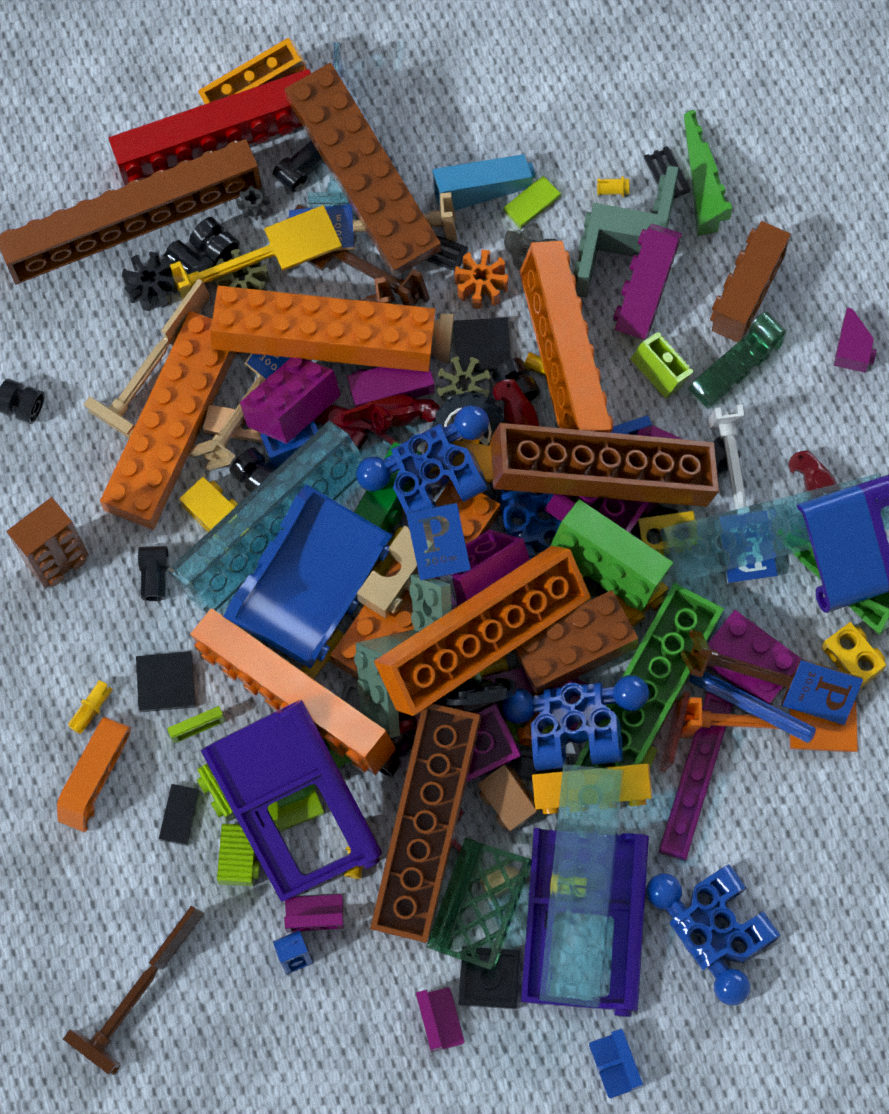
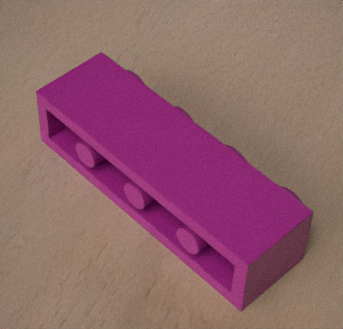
[613,223,682,340]

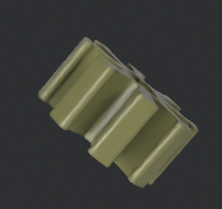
[215,249,270,291]
[437,356,492,399]

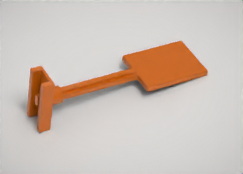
[678,697,858,752]

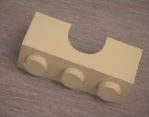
[357,526,434,619]

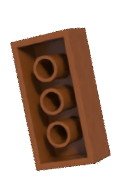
[710,221,791,344]
[6,497,89,589]
[513,590,638,696]

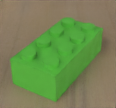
[551,499,673,612]

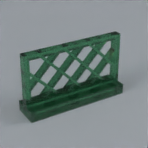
[426,837,533,971]

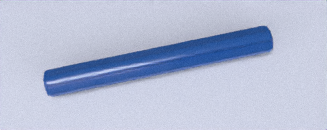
[689,671,816,743]

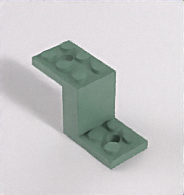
[573,166,678,298]
[354,573,452,738]

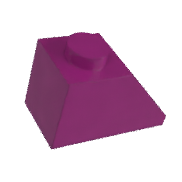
[833,307,877,373]

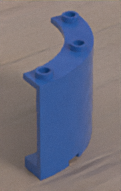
[223,484,393,669]

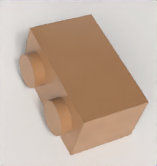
[477,764,543,831]

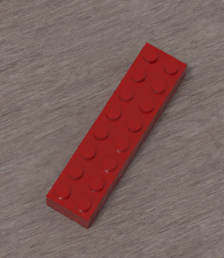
[108,69,311,186]

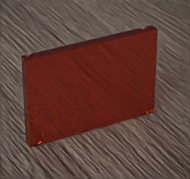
[659,692,690,772]

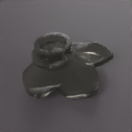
[504,223,557,270]

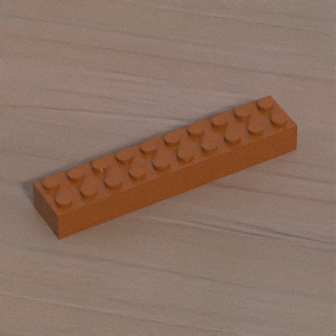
[0,139,262,285]

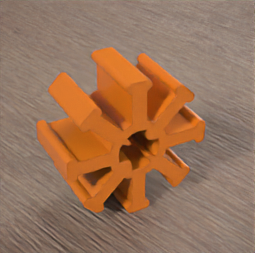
[454,250,508,309]

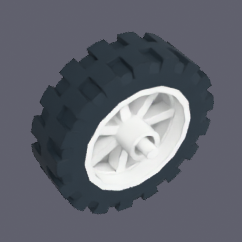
[432,391,506,446]

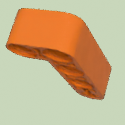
[57,717,131,832]

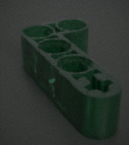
[688,311,787,409]

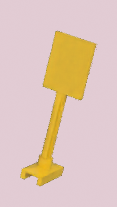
[170,205,342,300]

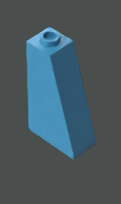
[432,154,536,211]

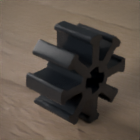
[122,252,178,311]

